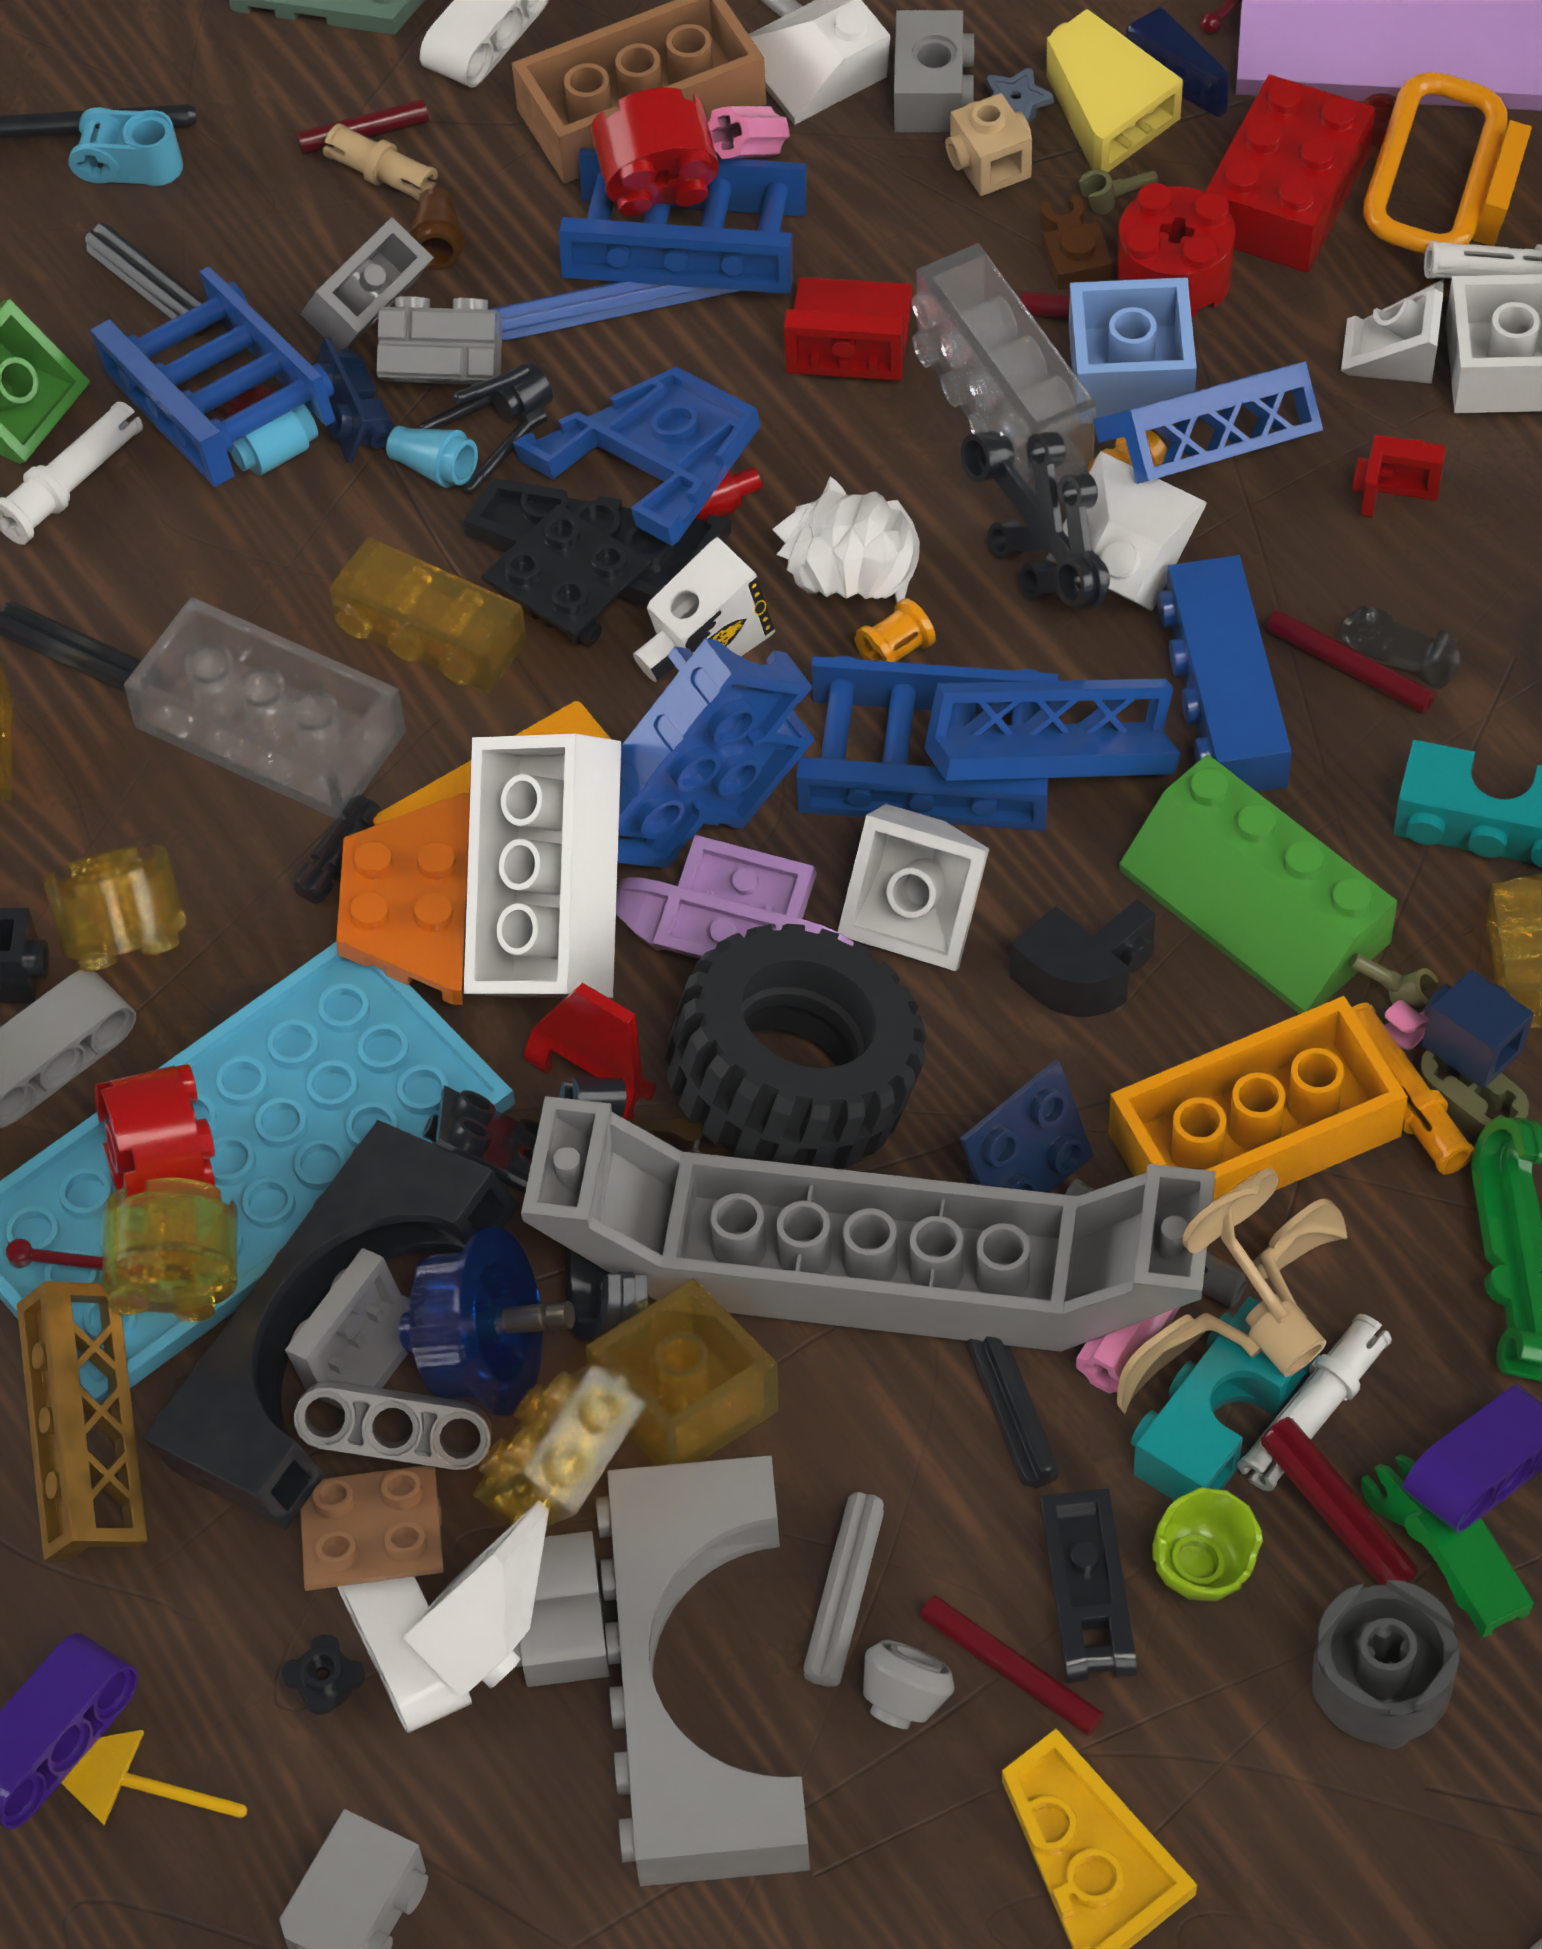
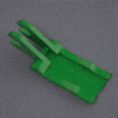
[1361,1454,1534,1639]

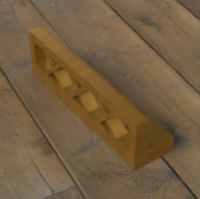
[17,1281,147,1562]

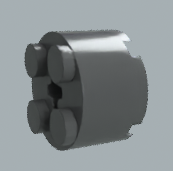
[1312,1580,1459,1749]

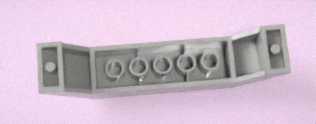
[521,1096,1216,1352]

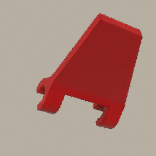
[524,982,656,1120]

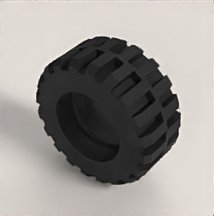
[665,923,926,1169]

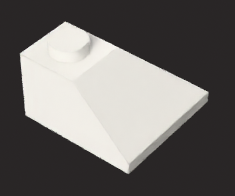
[748,0,890,125]
[1046,451,1207,611]
[838,804,989,971]
[402,1500,549,1699]

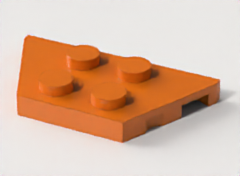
[336,793,470,1005]

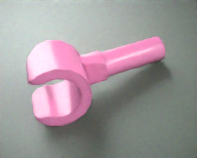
[1384,1000,1429,1050]

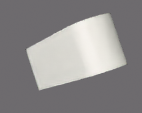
[420,0,549,88]
[337,1577,472,1733]

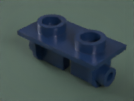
[311,337,394,462]

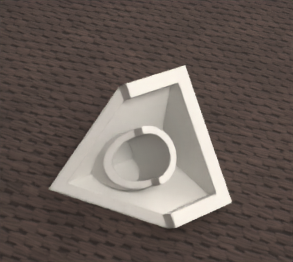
[1341,279,1443,384]

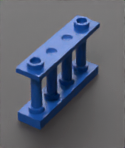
[559,148,807,294]
[90,266,336,487]
[796,656,1059,831]

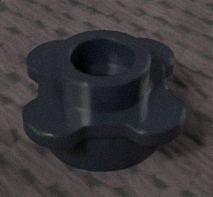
[281,1634,365,1715]

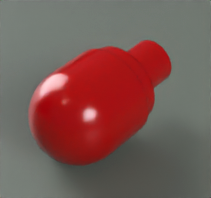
[695,467,763,521]

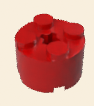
[591,87,719,217]
[1117,183,1235,318]
[95,1064,215,1212]

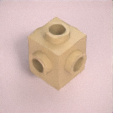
[945,93,1032,196]

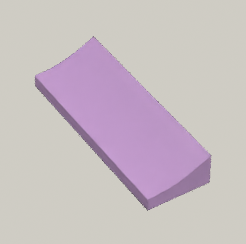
[1236,0,1542,111]

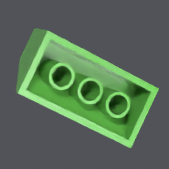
[1119,754,1397,1014]

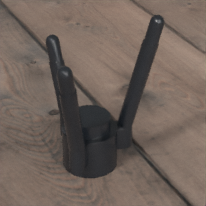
[419,362,553,495]

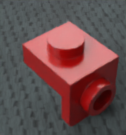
[1352,434,1446,517]

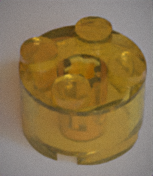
[43,845,186,971]
[102,1178,238,1322]

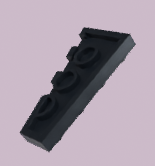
[463,478,731,607]

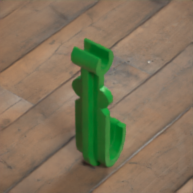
[1472,1117,1542,1382]

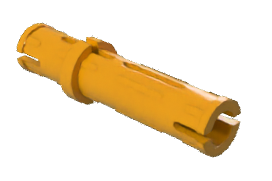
[1352,1002,1475,1175]

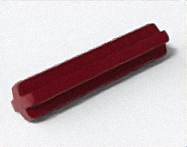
[1261,1417,1418,1585]

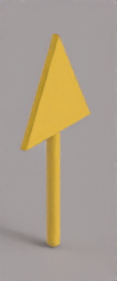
[60,1730,247,1826]

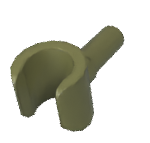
[1079,169,1158,215]
[1348,953,1438,1011]

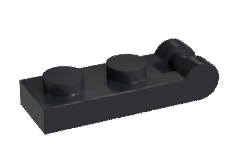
[1040,1488,1137,1683]

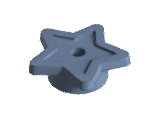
[986,68,1054,124]

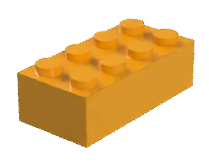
[1108,996,1408,1201]

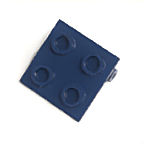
[960,1059,1094,1193]

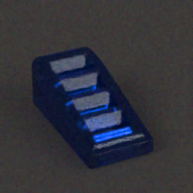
[1126,7,1229,117]

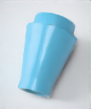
[386,426,478,488]

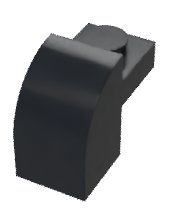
[1010,899,1156,1017]

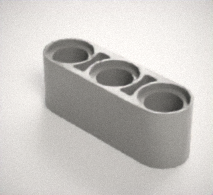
[0,968,136,1128]
[294,1381,492,1470]

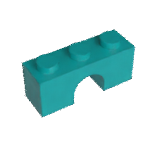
[1393,739,1542,868]
[1131,1296,1315,1501]

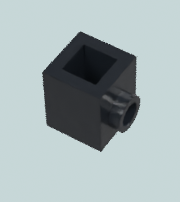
[0,908,49,1003]

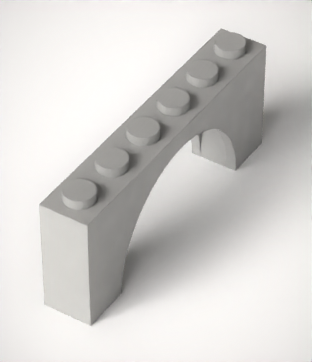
[596,1455,810,1886]

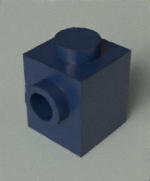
[1422,969,1534,1089]

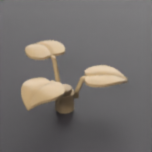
[1117,1168,1347,1414]

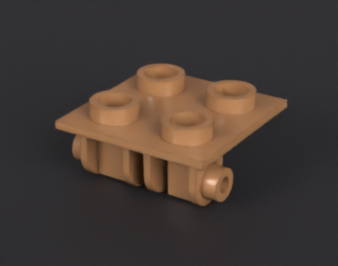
[301,1465,444,1591]

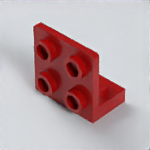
[784,277,913,381]

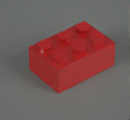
[1205,74,1376,273]

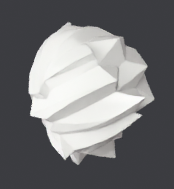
[773,477,920,603]

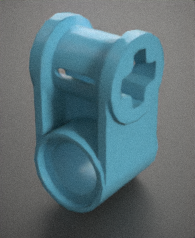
[68,107,183,186]

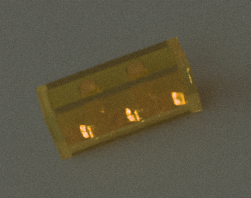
[329,537,527,693]

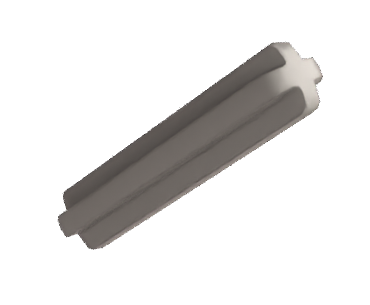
[804,1492,884,1687]

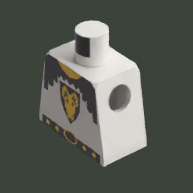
[633,537,775,682]

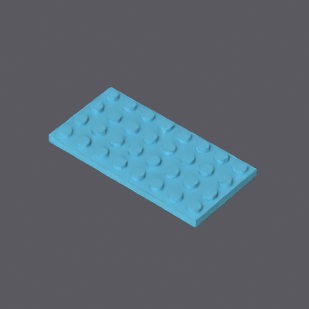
[0,942,515,1404]

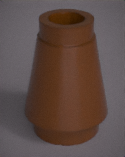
[409,187,465,269]

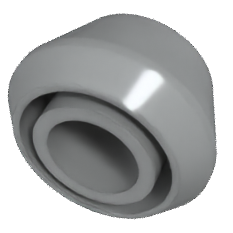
[863,1640,955,1729]

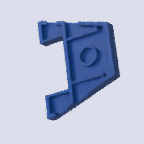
[513,366,761,546]

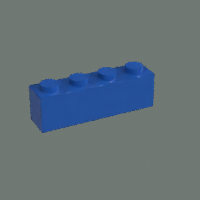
[1157,555,1292,792]

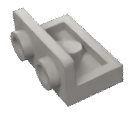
[285,1248,433,1411]

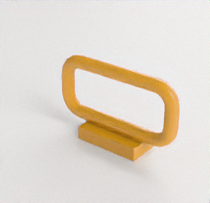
[1363,72,1532,255]

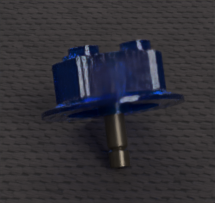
[399,1227,575,1416]

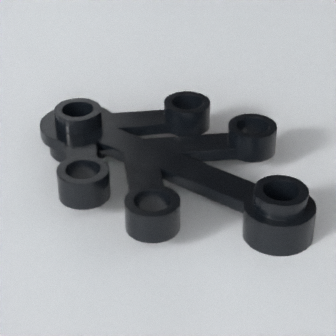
[961,431,1110,610]

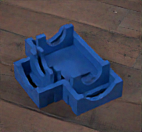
[617,638,815,868]

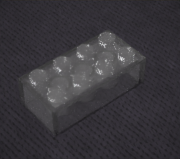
[912,243,1096,495]
[124,597,406,819]

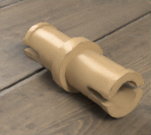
[323,123,438,201]

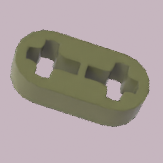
[1420,1049,1530,1139]

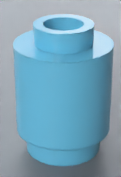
[229,404,318,476]

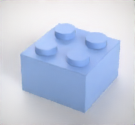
[1068,277,1197,419]

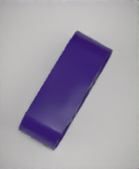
[1403,1384,1542,1533]
[0,1633,138,1829]

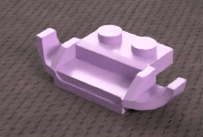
[616,835,855,959]

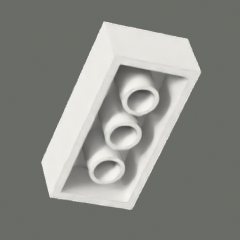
[1446,274,1542,413]
[464,734,621,998]

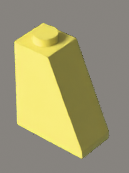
[1046,9,1183,173]

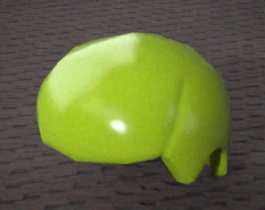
[1152,1487,1263,1602]

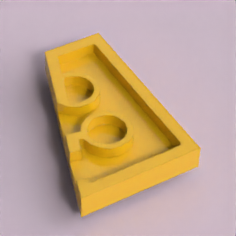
[1002,1728,1197,1949]

